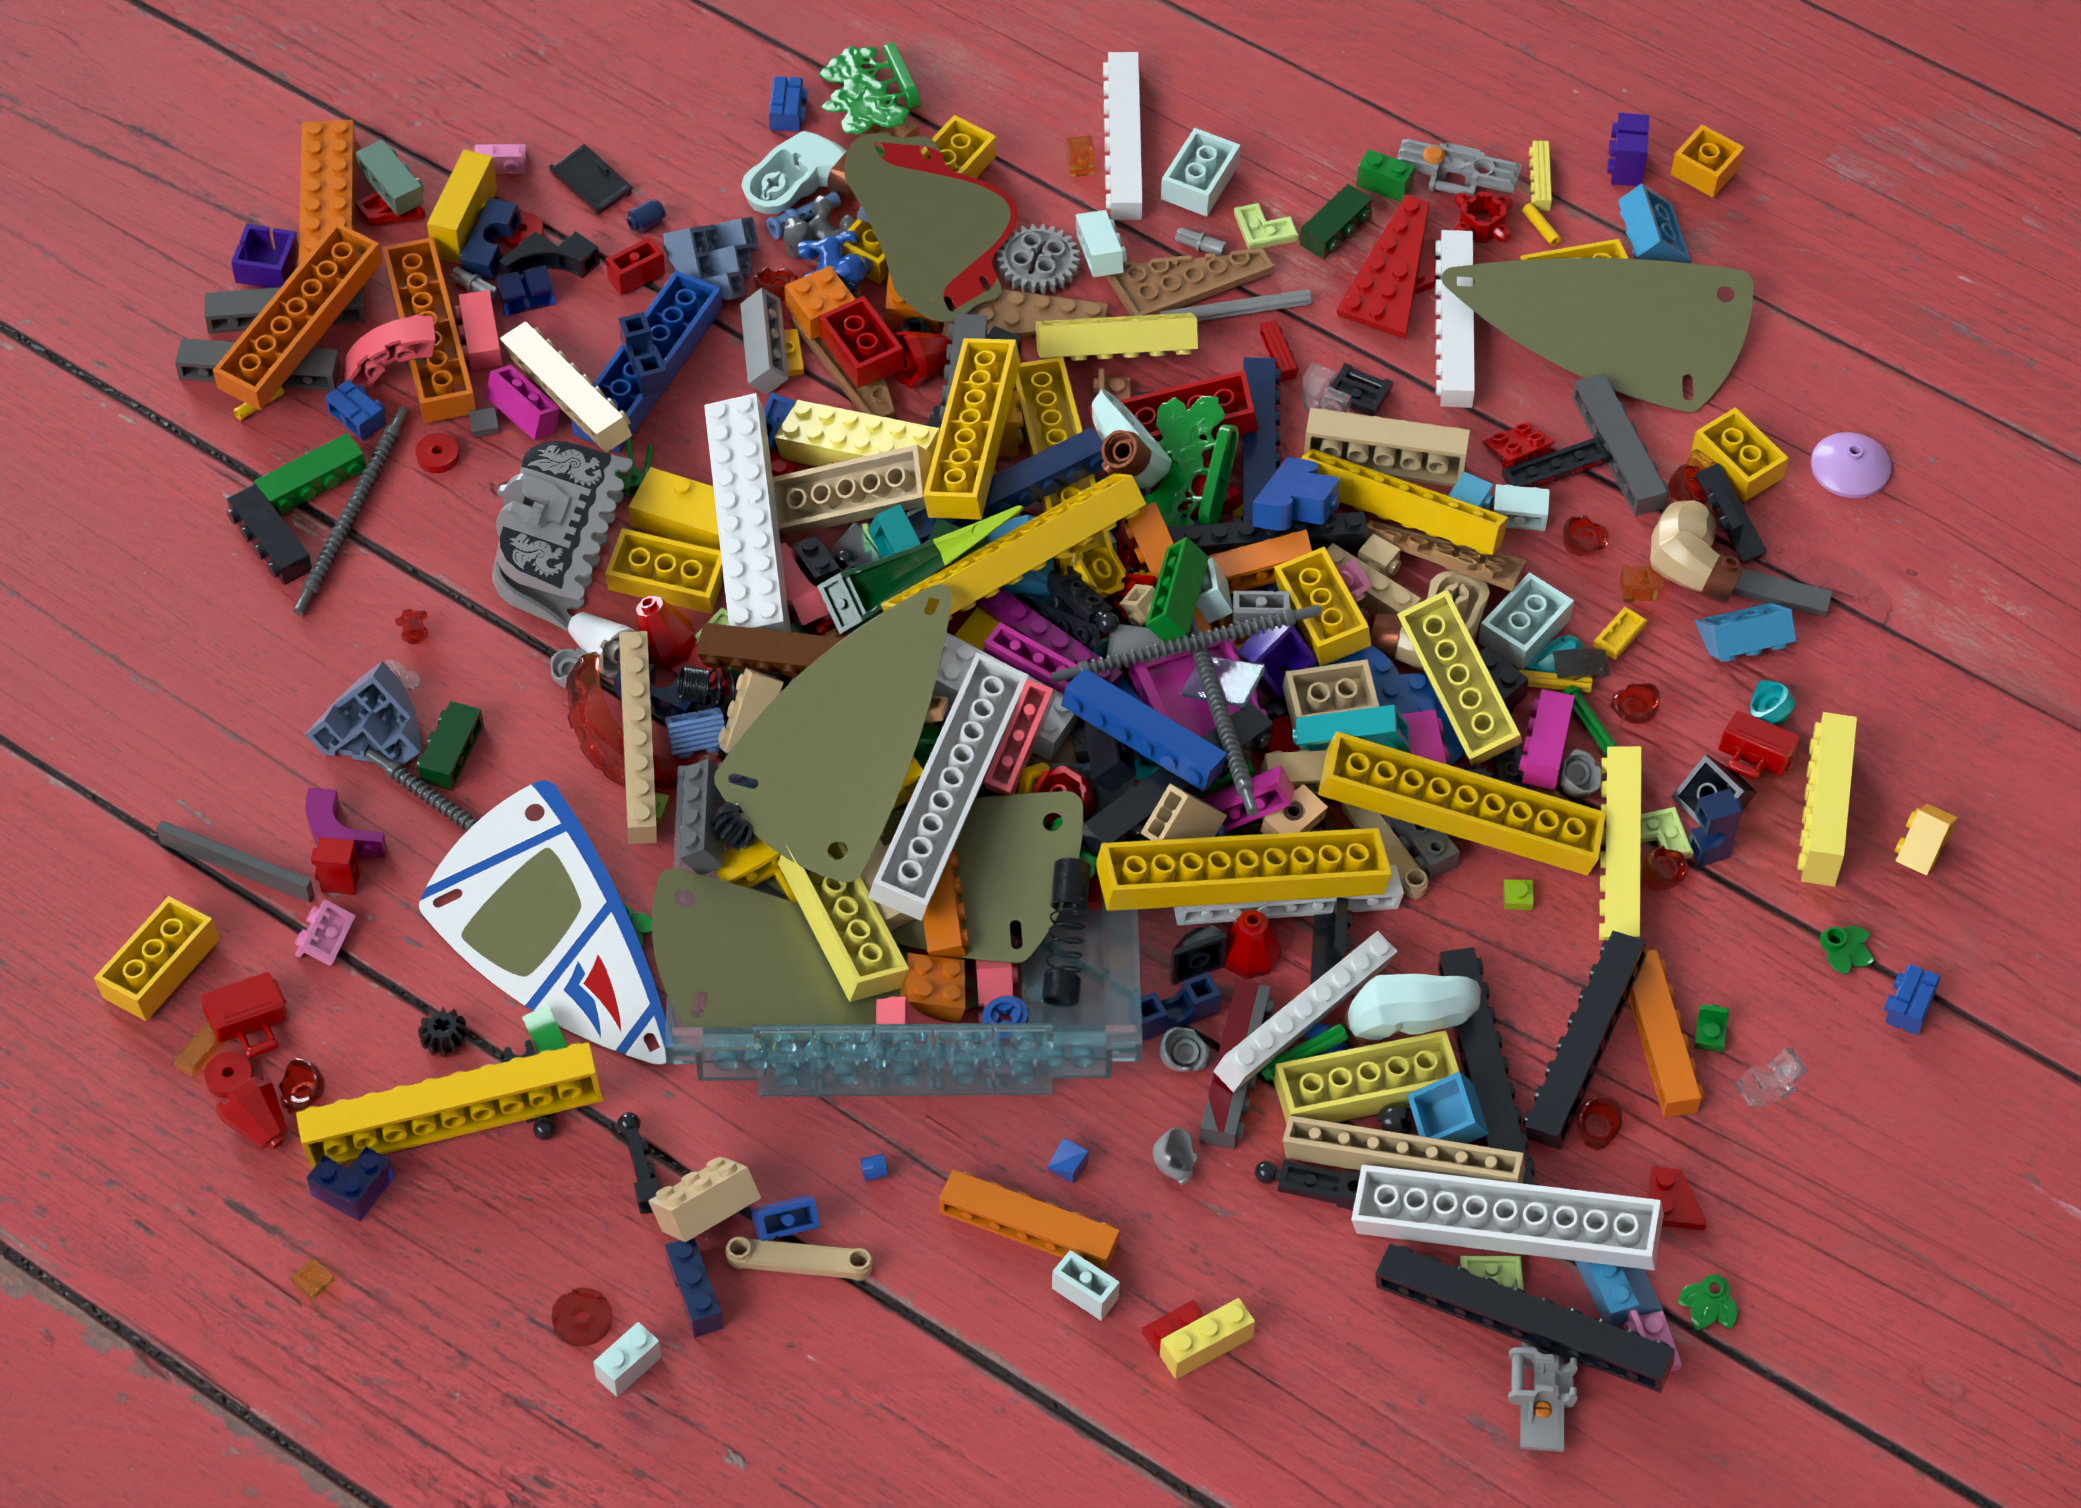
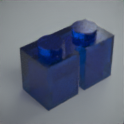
[496,265,556,316]

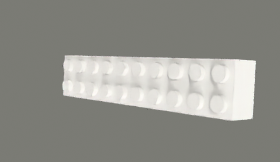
[704,393,791,632]
[868,652,1029,921]
[1351,1165,1664,1270]

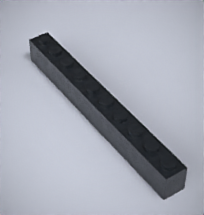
[1437,947,1539,1186]
[1375,1244,1675,1393]

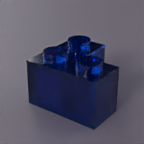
[307,1146,394,1222]

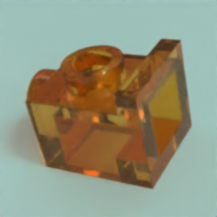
[1066,135,1095,177]
[1620,564,1663,602]

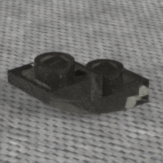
[1553,649,1610,680]

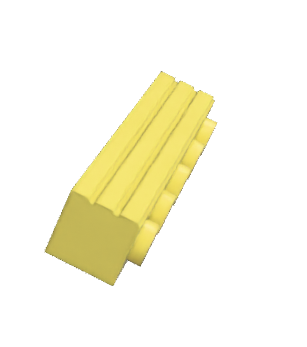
[1529,141,1552,211]

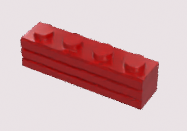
[1260,320,1299,382]

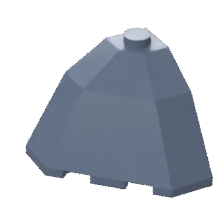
[663,217,758,300]
[305,661,422,765]

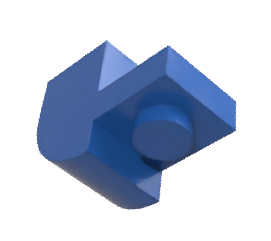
[764,392,796,450]

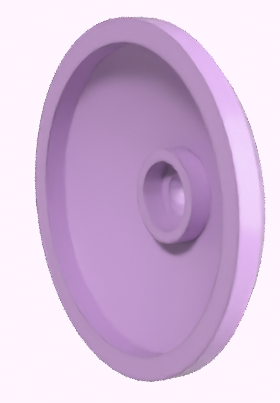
[1811,432,1891,498]

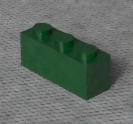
[1300,184,1372,260]
[416,701,484,791]

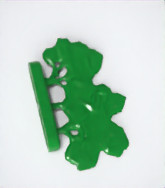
[819,41,921,134]
[1139,396,1239,527]

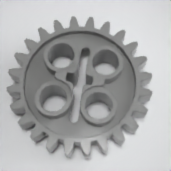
[997,224,1080,295]

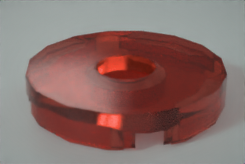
[551,1288,613,1347]

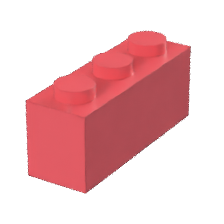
[455,290,502,371]

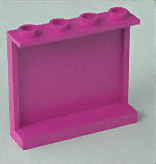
[1128,639,1268,737]

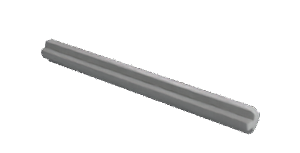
[1160,289,1312,322]

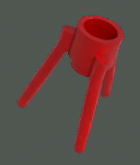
[1117,517,1145,573]

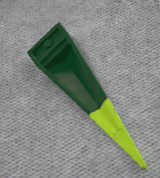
[817,505,1024,635]

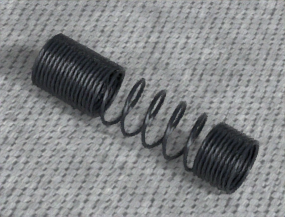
[677,665,791,705]
[1042,858,1091,1007]

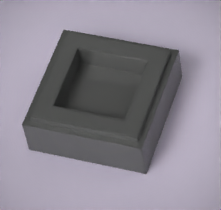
[468,407,499,437]

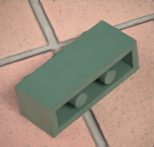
[356,140,425,216]

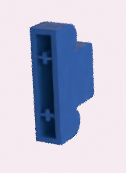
[1252,457,1340,531]

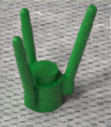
[615,438,653,497]

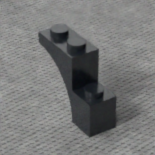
[499,231,600,283]

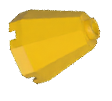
[1063,541,1126,599]

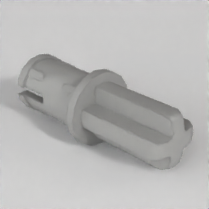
[1175,227,1227,256]
[450,267,498,301]

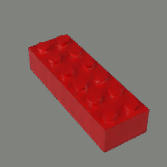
[1089,370,1259,442]

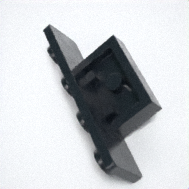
[1695,464,1767,563]
[1017,592,1100,650]
[1310,897,1353,985]

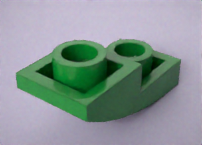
[522,1004,568,1054]

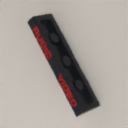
[1501,437,1610,488]

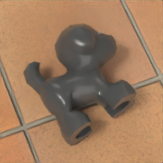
[783,195,855,267]

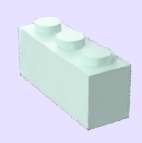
[1076,210,1127,277]

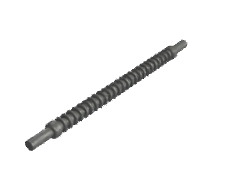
[293,406,409,616]
[1051,604,1322,683]
[1187,615,1258,816]
[365,748,479,832]

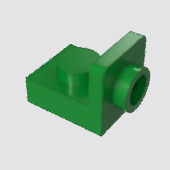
[1694,1004,1729,1053]

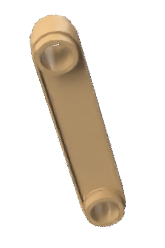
[1341,802,1428,900]
[726,1237,873,1281]

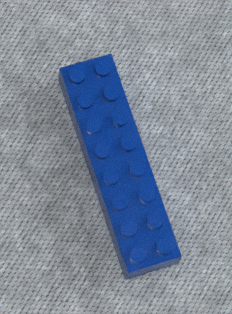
[571,270,723,454]

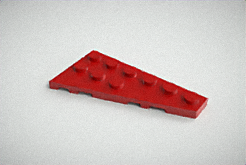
[1336,194,1430,340]

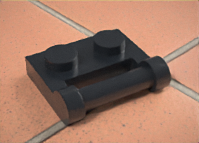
[1326,363,1394,416]

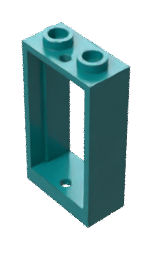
[868,504,921,558]
[1292,705,1410,751]

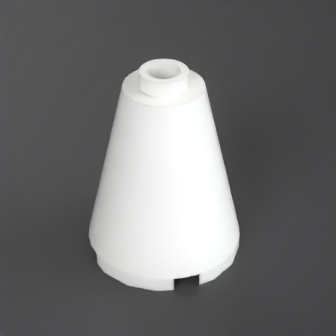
[568,612,636,678]

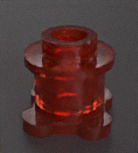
[395,609,429,644]

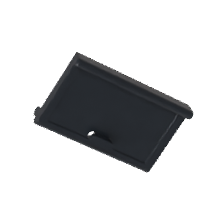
[549,144,633,215]

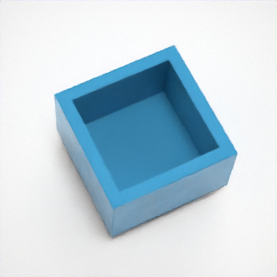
[1407,1071,1489,1144]

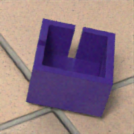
[1607,112,1649,187]
[231,224,299,288]
[1236,614,1318,699]

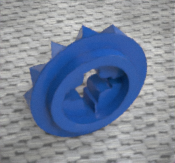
[982,996,1028,1038]

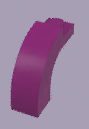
[305,787,387,858]

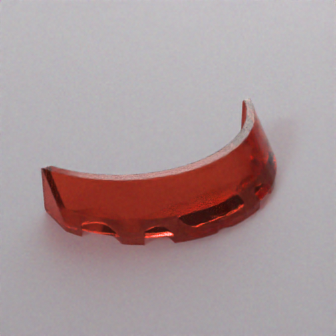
[566,651,720,792]

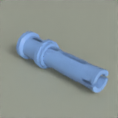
[766,191,841,239]

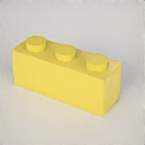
[1160,1298,1255,1379]

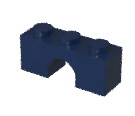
[460,198,522,280]
[618,312,668,397]
[614,663,703,717]
[1689,789,1743,867]
[1128,972,1221,1042]
[665,1238,723,1338]

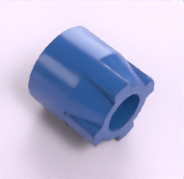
[860,1154,888,1182]

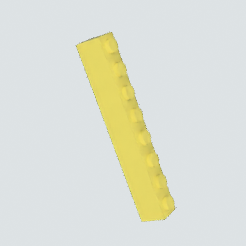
[1599,746,1642,940]

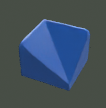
[1047,1138,1089,1184]

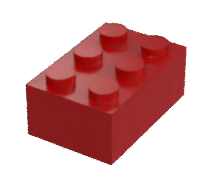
[818,296,904,389]

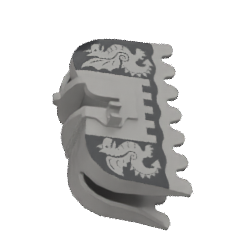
[492,441,633,631]

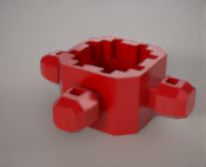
[1453,191,1512,243]

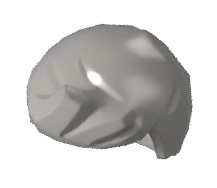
[550,648,594,690]
[1559,749,1601,798]
[1160,1027,1211,1072]
[1153,1127,1198,1185]

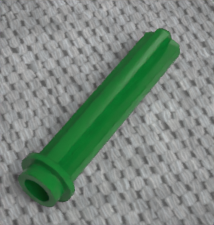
[1562,685,1618,758]
[1261,1024,1348,1081]

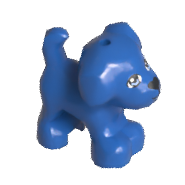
[798,231,872,294]

